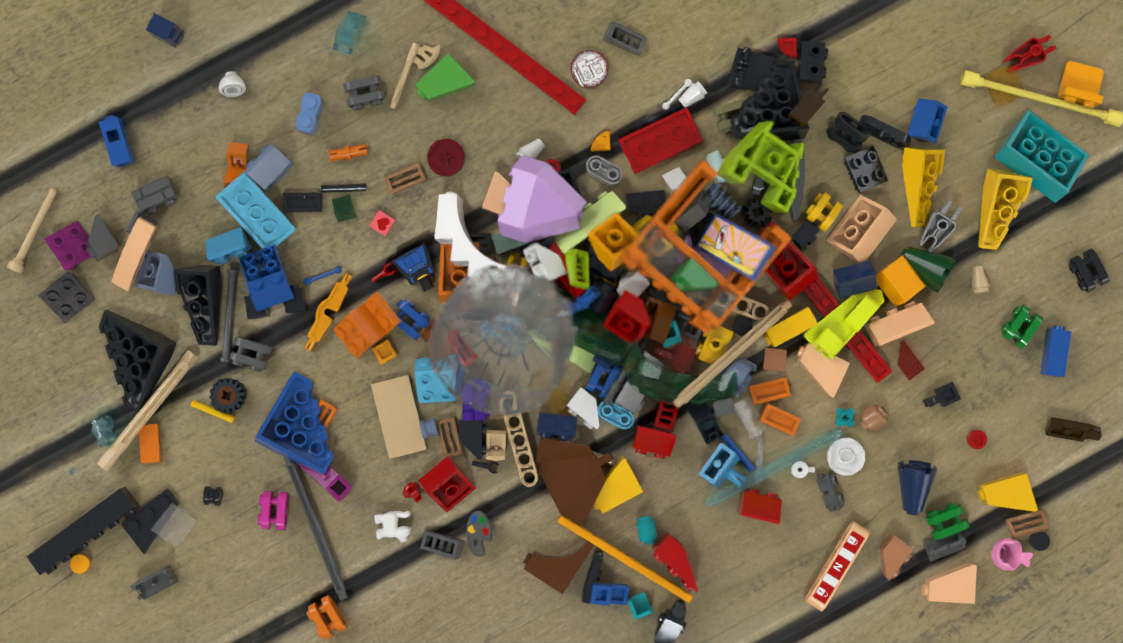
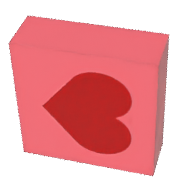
[369,210,396,236]

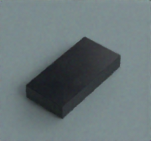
[283,192,323,213]

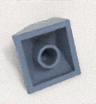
[135,250,176,296]

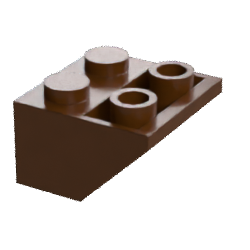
[642,297,677,344]

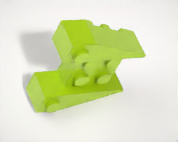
[717,121,804,213]

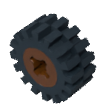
[209,378,247,413]

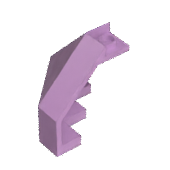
[498,155,587,243]

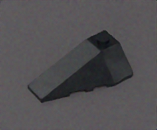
[174,265,221,346]

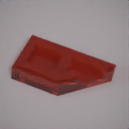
[897,340,925,380]

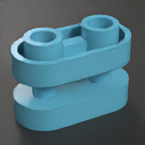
[597,401,634,429]

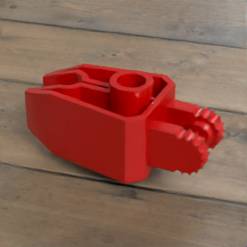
[1002,34,1057,73]

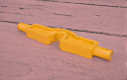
[304,273,353,352]

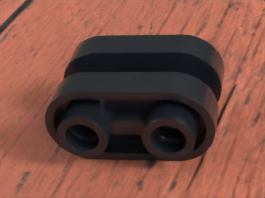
[826,112,871,153]
[1068,248,1110,293]

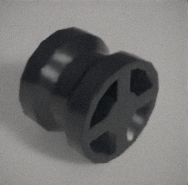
[203,486,223,506]

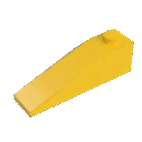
[902,147,945,227]
[978,168,1033,250]

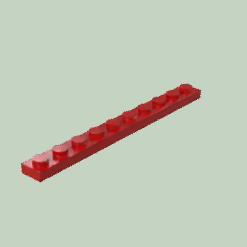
[423,0,586,116]
[757,221,893,383]

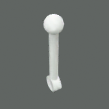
[662,79,692,110]

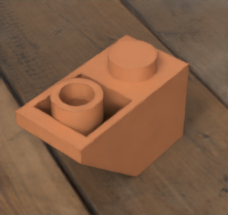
[879,534,913,580]

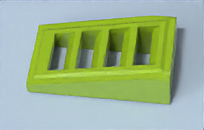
[565,248,589,289]

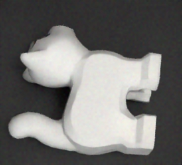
[374,511,412,542]

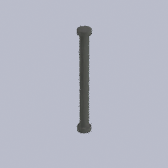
[220,270,239,362]

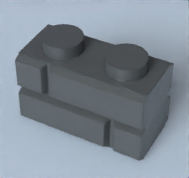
[131,176,179,215]

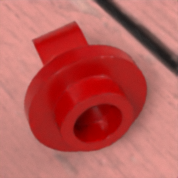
[403,482,423,503]

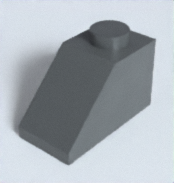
[674,188,712,232]
[86,214,119,262]

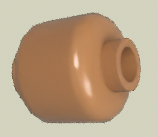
[860,404,889,432]

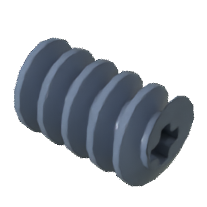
[705,183,743,221]

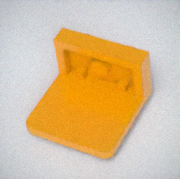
[1057,61,1104,108]

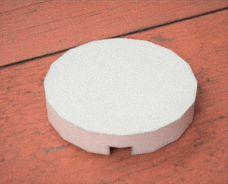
[827,438,865,476]

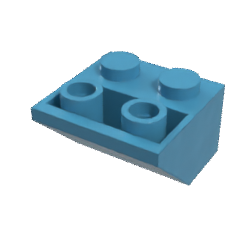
[205,227,253,265]

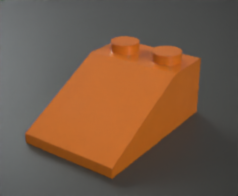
[438,242,479,304]

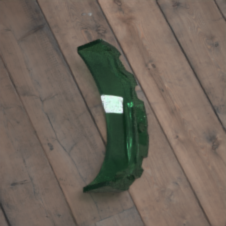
[624,339,737,405]

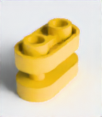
[805,192,844,232]

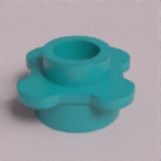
[835,408,855,427]

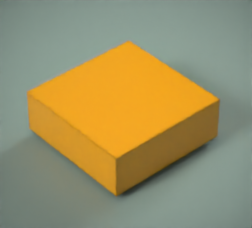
[372,339,398,365]

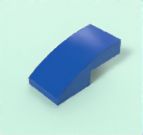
[590,583,629,606]

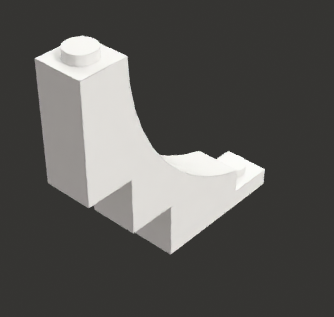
[435,192,529,289]

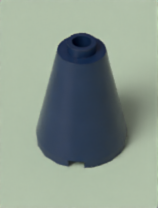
[897,460,937,515]

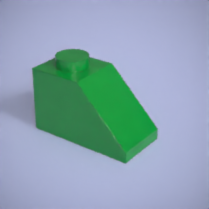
[671,258,719,292]

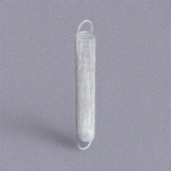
[755,431,763,488]

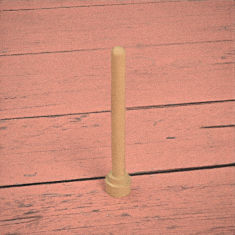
[7,188,57,274]

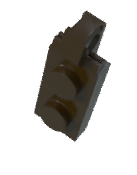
[1045,417,1102,442]

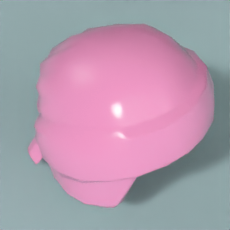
[991,538,1033,571]

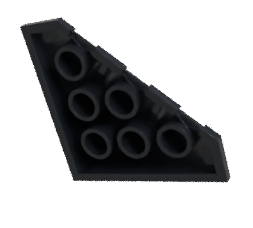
[730,60,809,141]
[99,310,176,413]

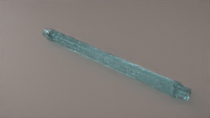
[704,428,843,508]

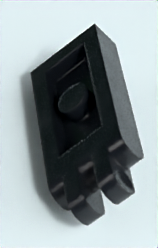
[581,551,603,604]

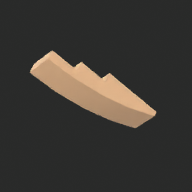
[111,217,157,291]

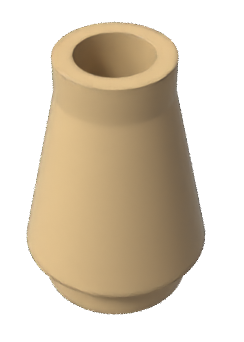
[971,266,990,295]

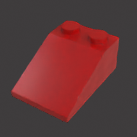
[763,241,818,301]

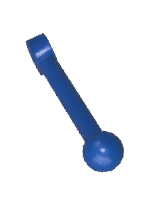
[304,266,342,285]

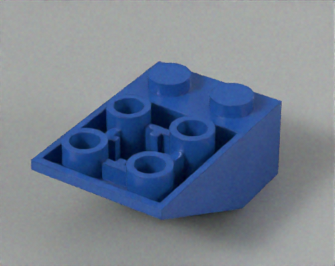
[239,245,294,311]

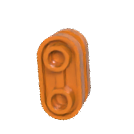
[306,595,347,640]

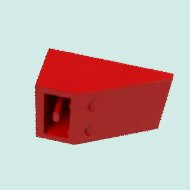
[652,531,699,593]

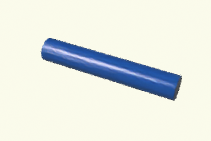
[720,433,755,472]

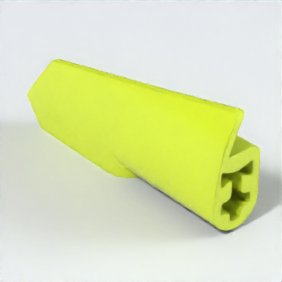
[804,289,884,360]

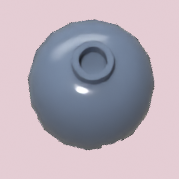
[721,358,757,398]

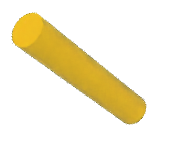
[191,399,235,423]

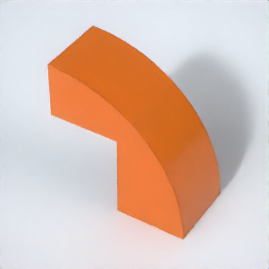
[223,142,249,188]

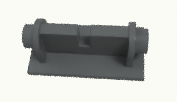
[816,470,845,512]
[923,532,966,562]

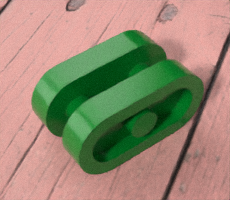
[1001,305,1043,349]
[926,502,970,540]

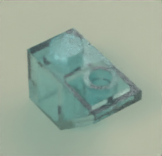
[333,11,366,55]

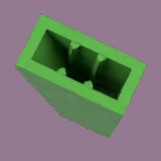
[415,54,476,102]

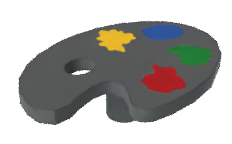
[466,511,492,557]

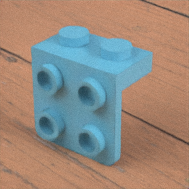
[415,356,456,403]

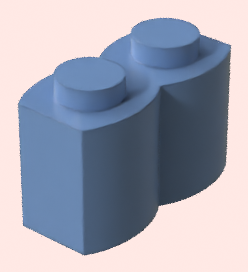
[296,92,324,136]

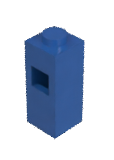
[99,115,135,168]
[1040,325,1071,377]

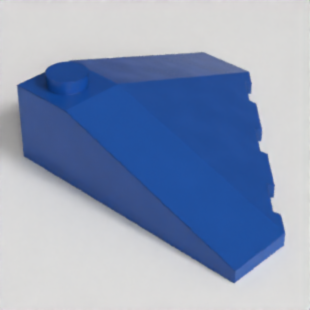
[255,371,334,475]

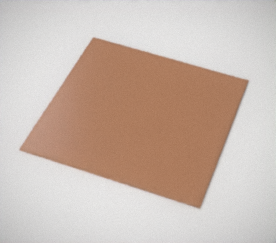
[763,348,787,372]

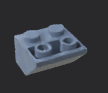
[244,144,294,191]

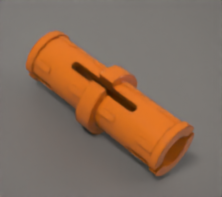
[328,143,369,162]

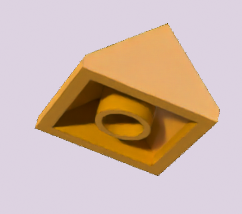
[876,255,926,307]

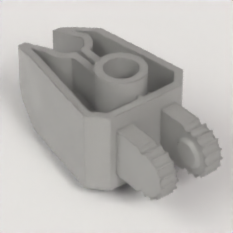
[919,199,963,252]

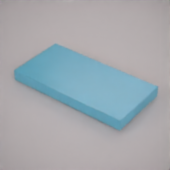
[215,172,296,249]

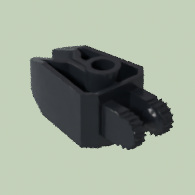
[654,599,687,643]

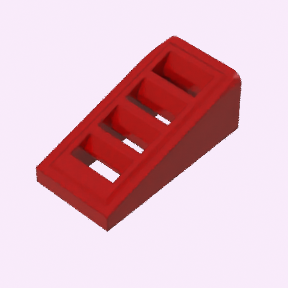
[653,389,679,431]

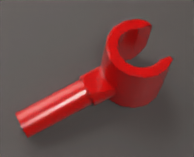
[372,262,398,282]

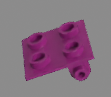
[44,221,90,271]

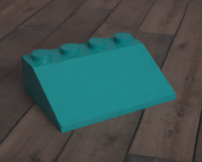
[994,110,1089,203]

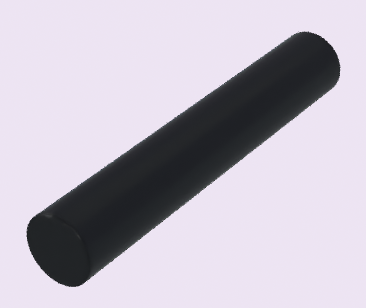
[321,184,367,193]

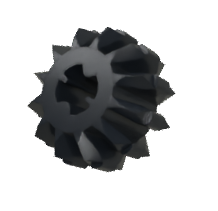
[741,196,774,229]

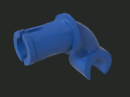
[560,286,600,318]

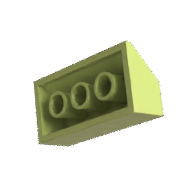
[550,191,627,254]

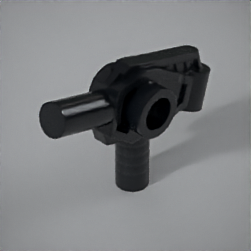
[519,236,556,257]

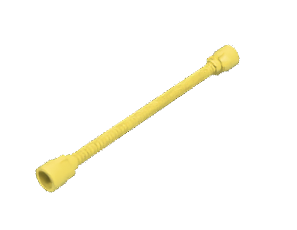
[960,70,1123,127]

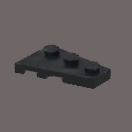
[121,488,180,554]

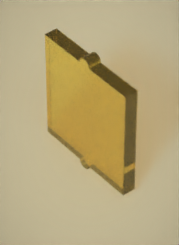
[983,64,1024,106]

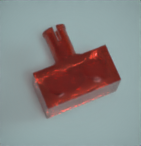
[653,343,697,374]

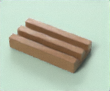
[384,163,427,195]
[436,416,463,458]
[1005,510,1050,539]

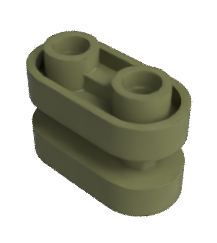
[712,99,746,134]

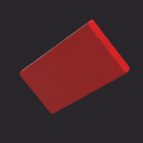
[618,108,703,175]

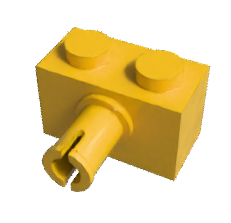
[695,326,734,365]

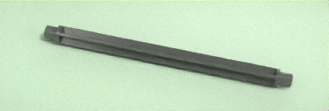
[283,457,348,600]

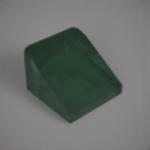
[332,195,356,222]

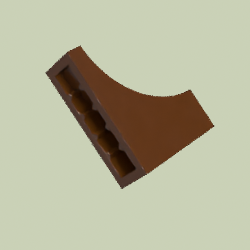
[523,541,594,594]

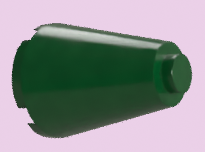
[900,247,956,293]

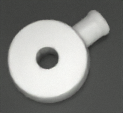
[790,460,815,479]

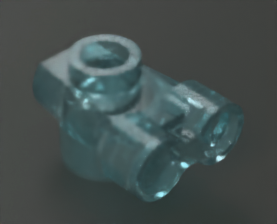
[91,416,117,448]

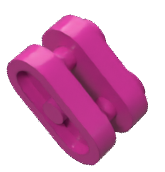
[258,491,289,531]

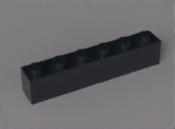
[26,487,139,575]

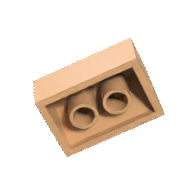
[826,195,897,263]
[864,301,935,346]

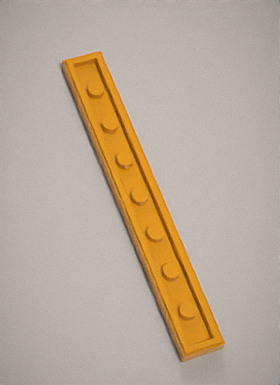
[557,515,693,603]

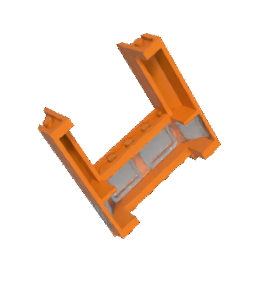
[619,160,791,334]

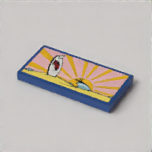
[695,214,776,281]

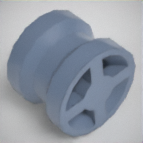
[419,417,439,439]

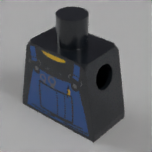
[392,243,436,292]

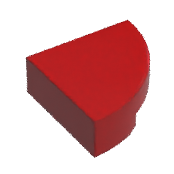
[777,38,797,58]

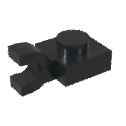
[922,382,961,407]

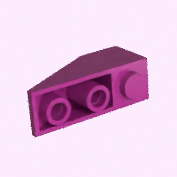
[298,463,353,504]

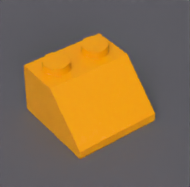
[587,213,643,271]

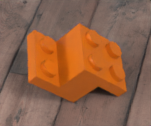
[333,291,401,359]

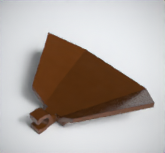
[535,437,614,524]

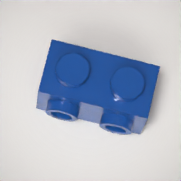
[908,99,948,143]

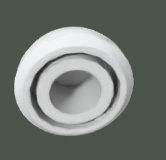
[219,71,246,97]

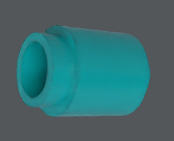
[636,515,659,545]

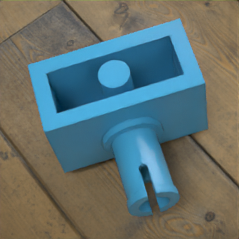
[699,443,747,489]

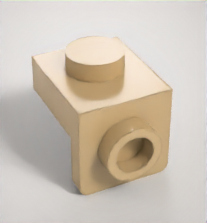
[486,430,506,461]

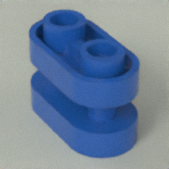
[396,299,430,341]
[585,362,622,399]

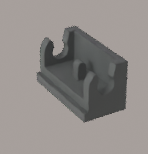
[130,565,178,600]

